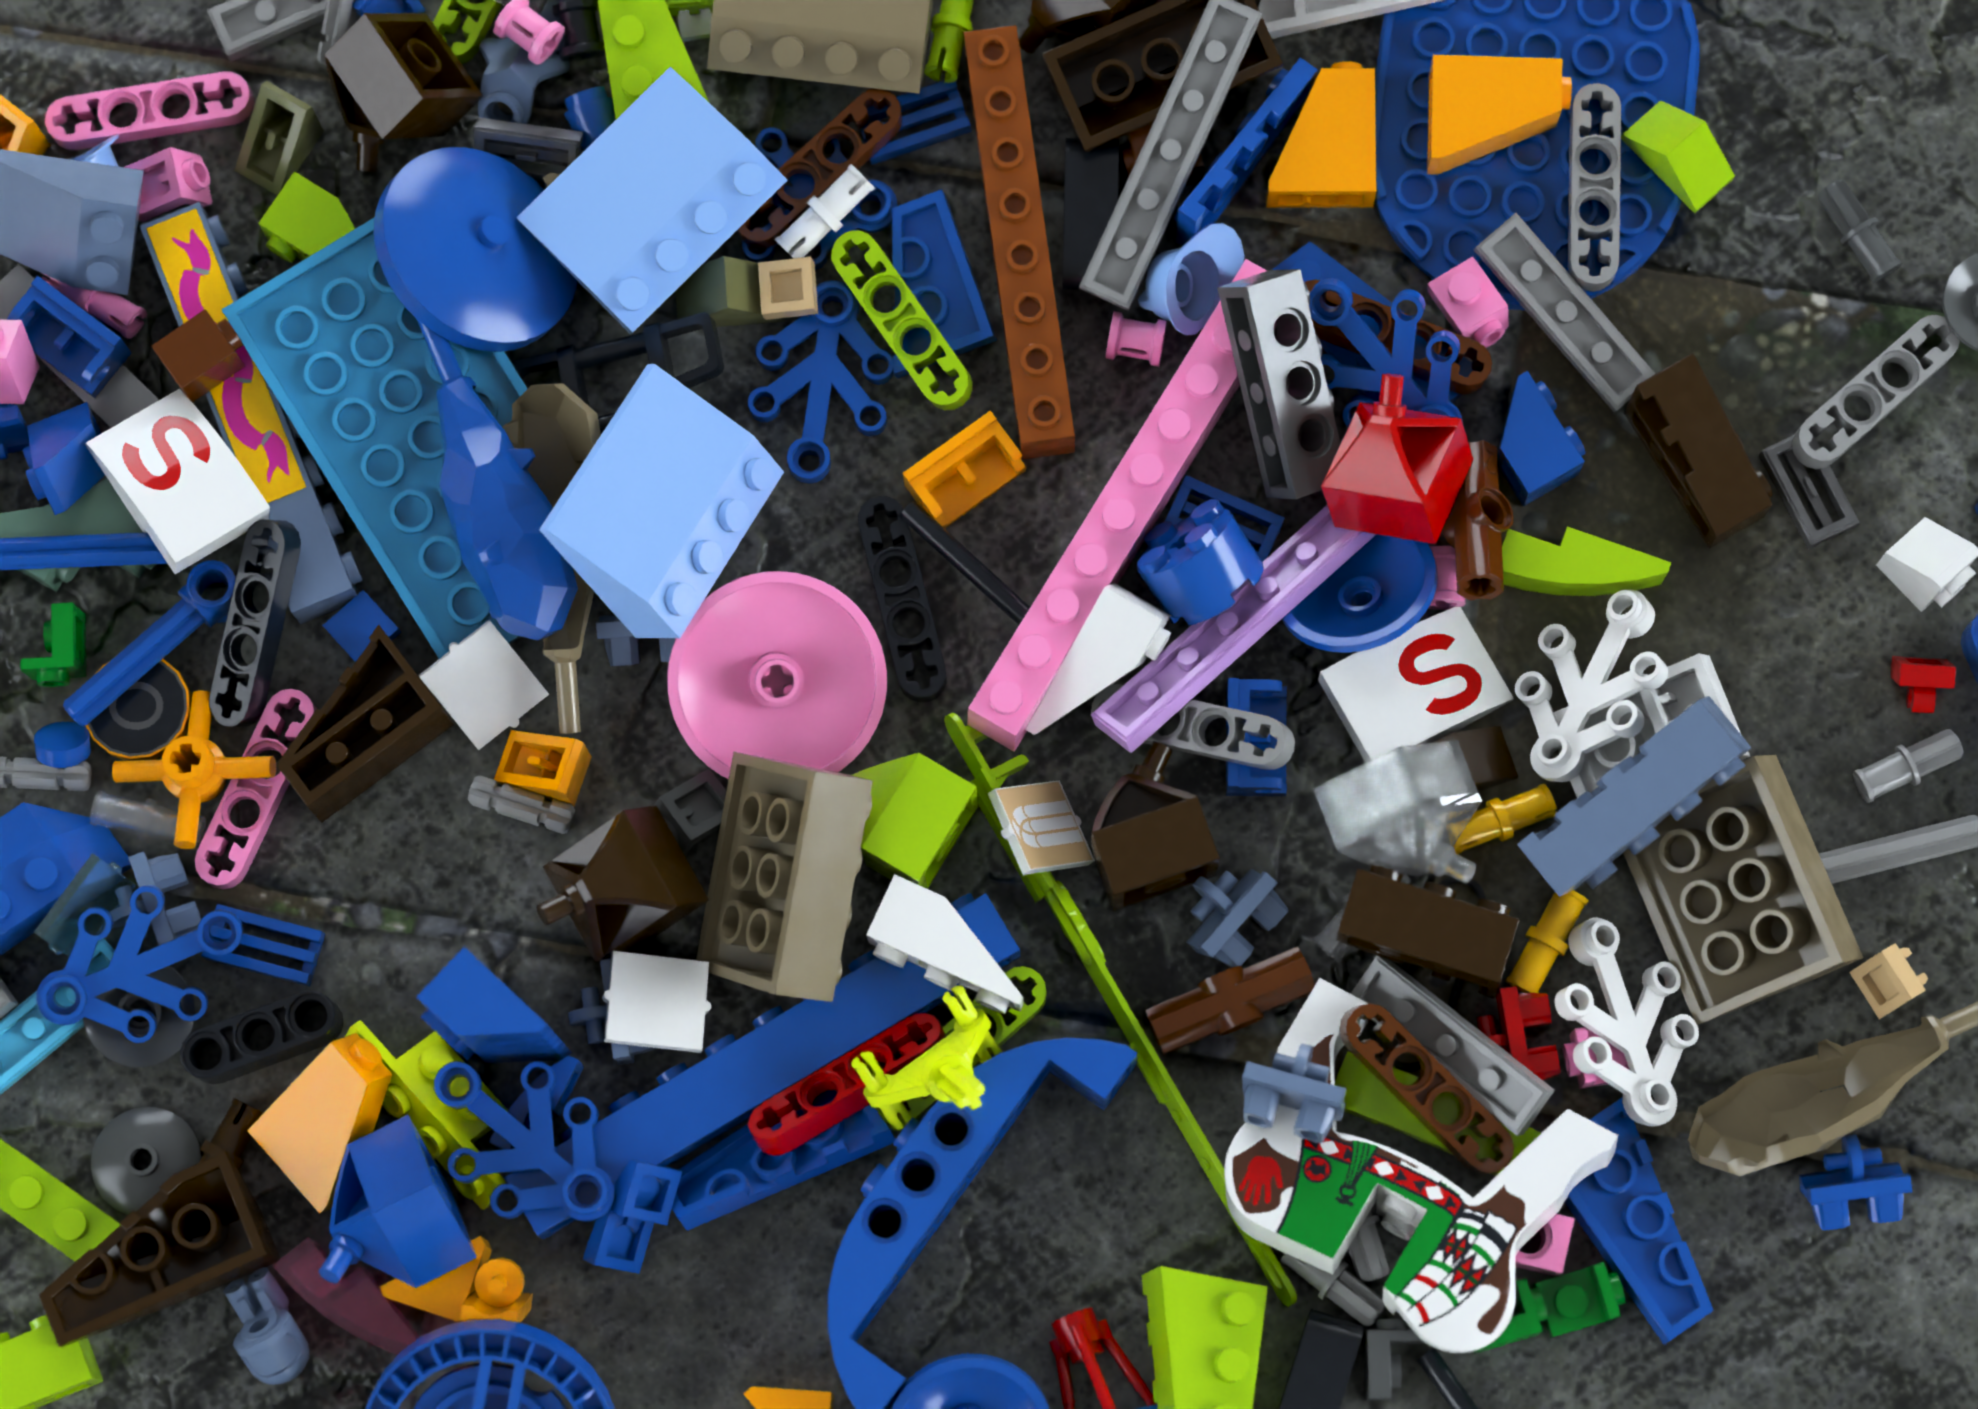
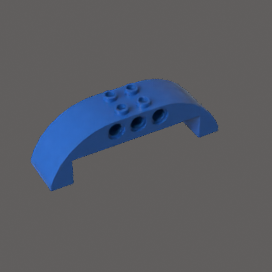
[828,1038,1138,1409]

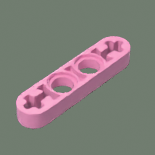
[45,72,254,150]
[194,689,317,890]

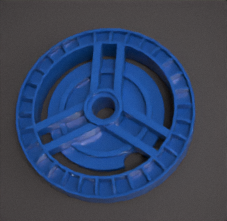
[366,1319,615,1409]

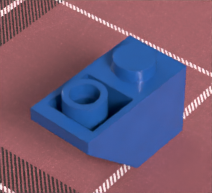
[1497,371,1585,507]
[23,402,105,515]

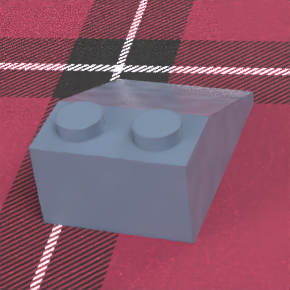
[0,149,144,295]

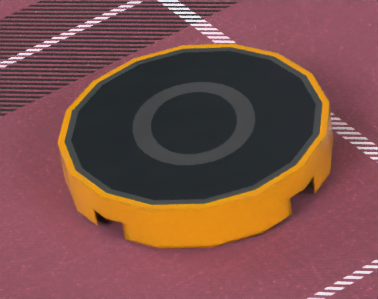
[86,659,192,761]

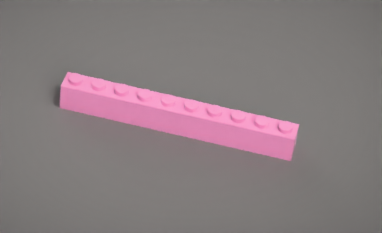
[967,259,1277,752]

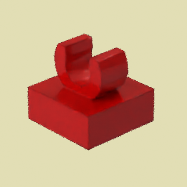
[1890,656,1956,713]

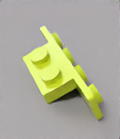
[345,1020,508,1210]

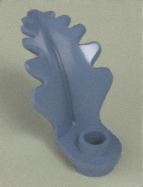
[477,0,570,124]

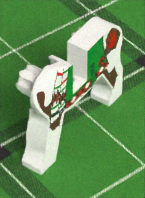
[1225,978,1618,1353]

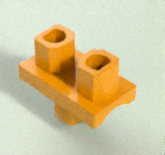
[460,1257,533,1323]

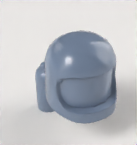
[224,1267,310,1385]

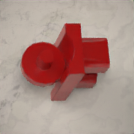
[1477,986,1561,1081]

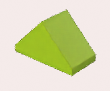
[1621,100,1735,213]

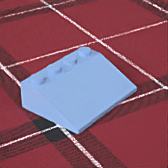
[516,67,787,335]
[539,364,784,638]

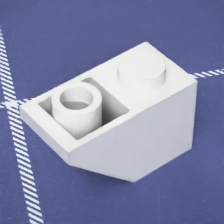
[1876,517,1978,612]

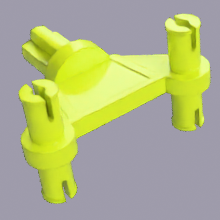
[852,986,1002,1130]

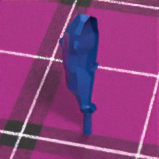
[417,319,578,641]

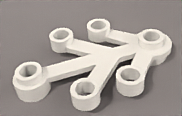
[1515,590,1668,782]
[1555,917,1699,1127]

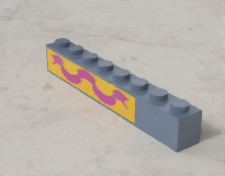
[140,202,363,624]

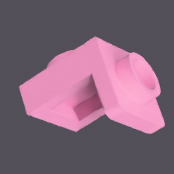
[1427,257,1509,348]

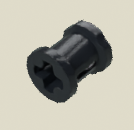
[552,0,606,61]

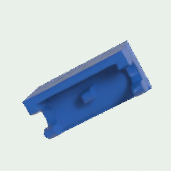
[7,276,132,398]
[1226,678,1287,797]

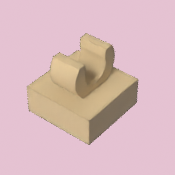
[758,256,818,320]
[1849,943,1928,1019]

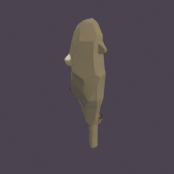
[502,383,601,734]
[1688,1001,1978,1176]

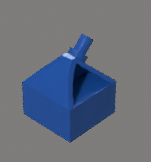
[319,1115,477,1288]

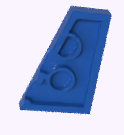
[892,189,997,378]

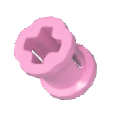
[493,0,565,65]
[1106,311,1167,367]
[1428,546,1465,610]

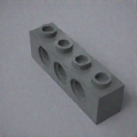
[1217,269,1342,499]

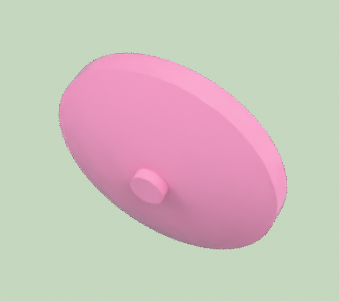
[667,571,887,779]

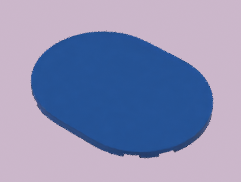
[1374,0,1700,310]

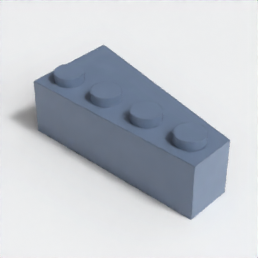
[1517,696,1752,897]

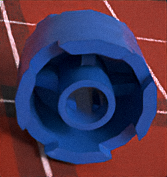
[1137,499,1264,626]

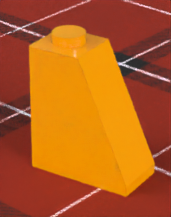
[1427,55,1572,175]
[1266,61,1376,208]
[247,1033,392,1214]

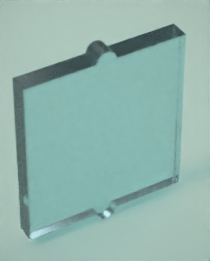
[34,853,136,956]

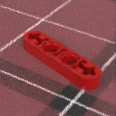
[748,1013,947,1156]

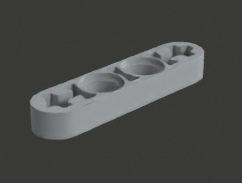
[1568,83,1621,292]
[1792,315,1960,469]
[1091,684,1295,770]

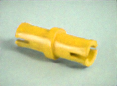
[1442,783,1557,856]
[1506,890,1588,993]

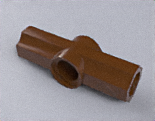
[1442,440,1514,601]
[1145,946,1315,1056]

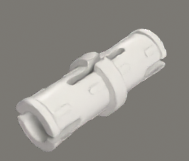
[775,164,875,258]

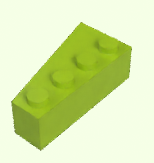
[598,0,709,119]
[1141,1266,1268,1409]

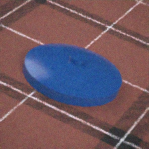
[374,147,577,352]

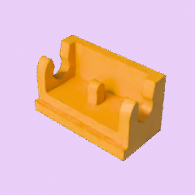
[903,410,1026,528]

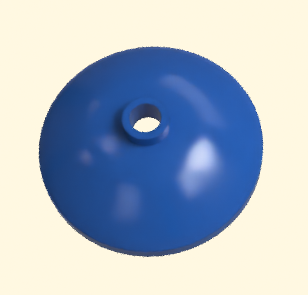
[1282,534,1438,653]
[889,1354,1050,1409]

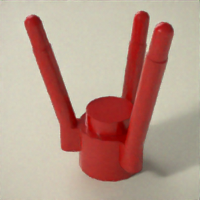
[1049,1307,1157,1409]

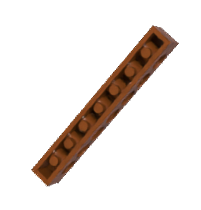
[964,25,1075,460]

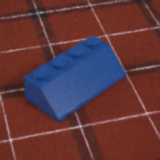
[416,946,572,1063]

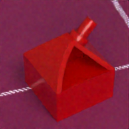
[1321,374,1474,544]

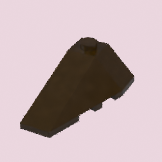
[39,1151,281,1348]

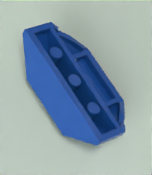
[0,802,132,956]

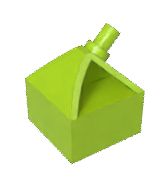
[852,753,979,889]

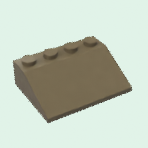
[707,0,933,94]
[696,752,873,1002]
[1623,755,1863,1025]

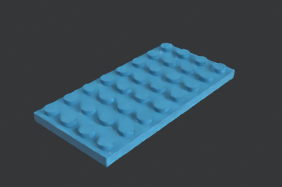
[221,217,527,659]

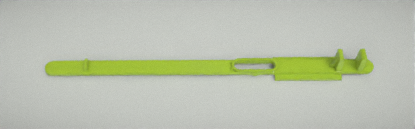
[944,712,1297,1306]

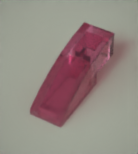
[273,1237,420,1355]

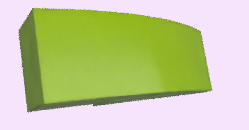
[1502,526,1672,596]

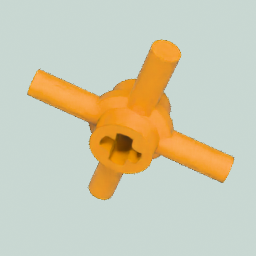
[112,690,276,849]

